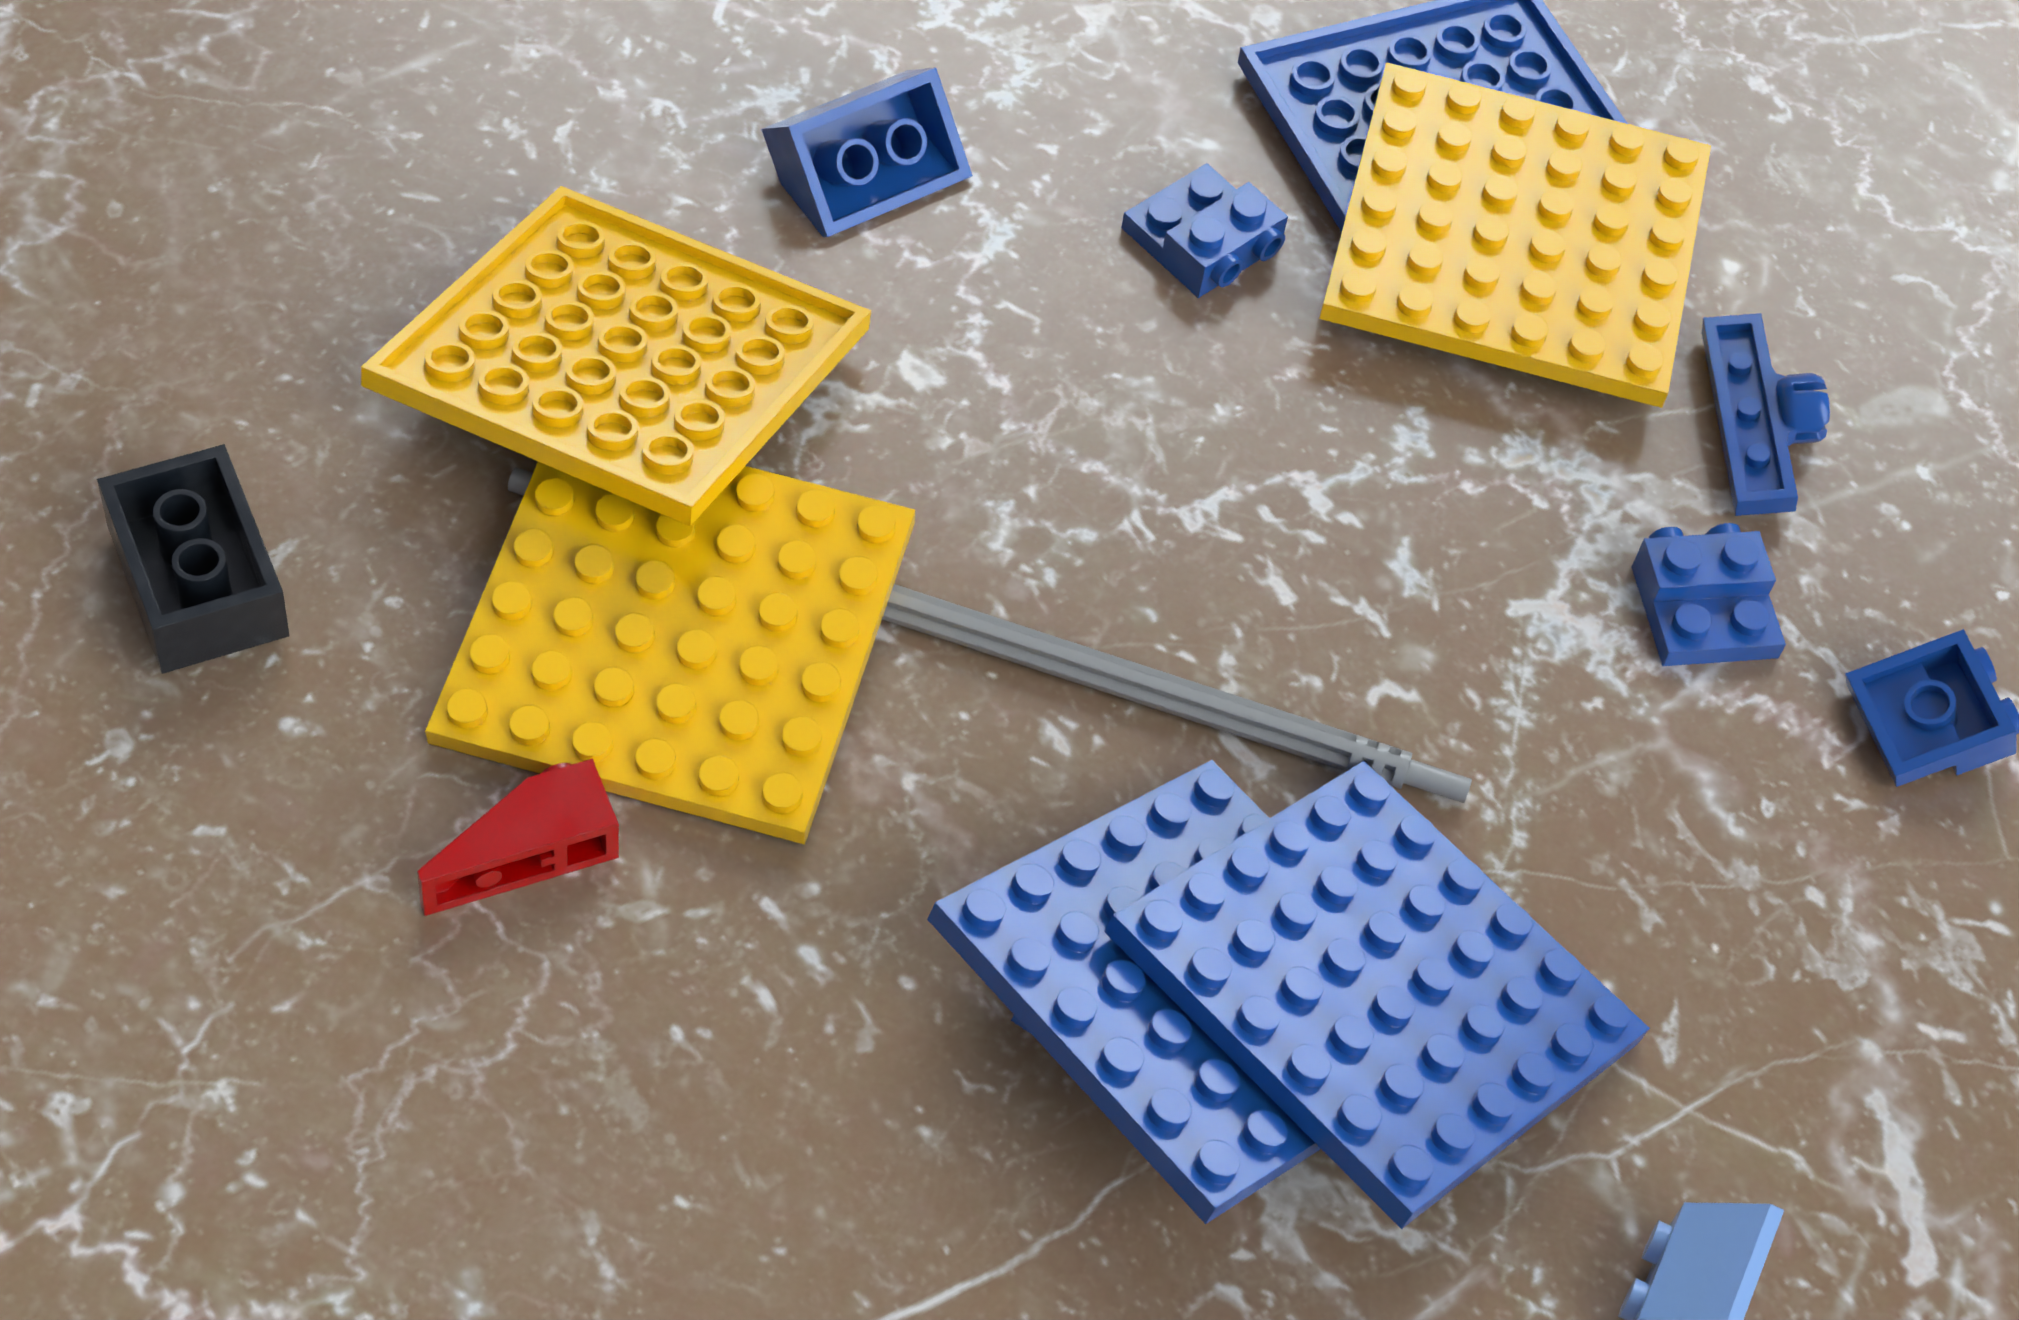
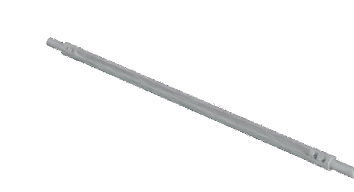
[508,467,1472,803]

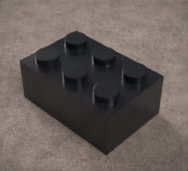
[97,444,290,674]

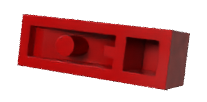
[417,758,619,916]

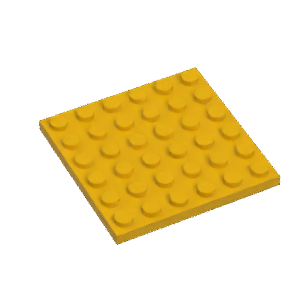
[1319,62,1711,408]
[361,186,871,526]
[425,462,915,845]

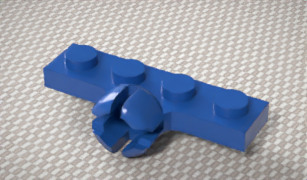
[1701,313,1830,516]

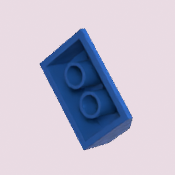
[761,67,973,237]

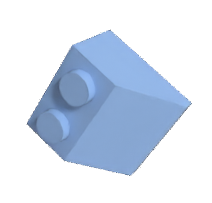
[1618,1202,1784,1320]

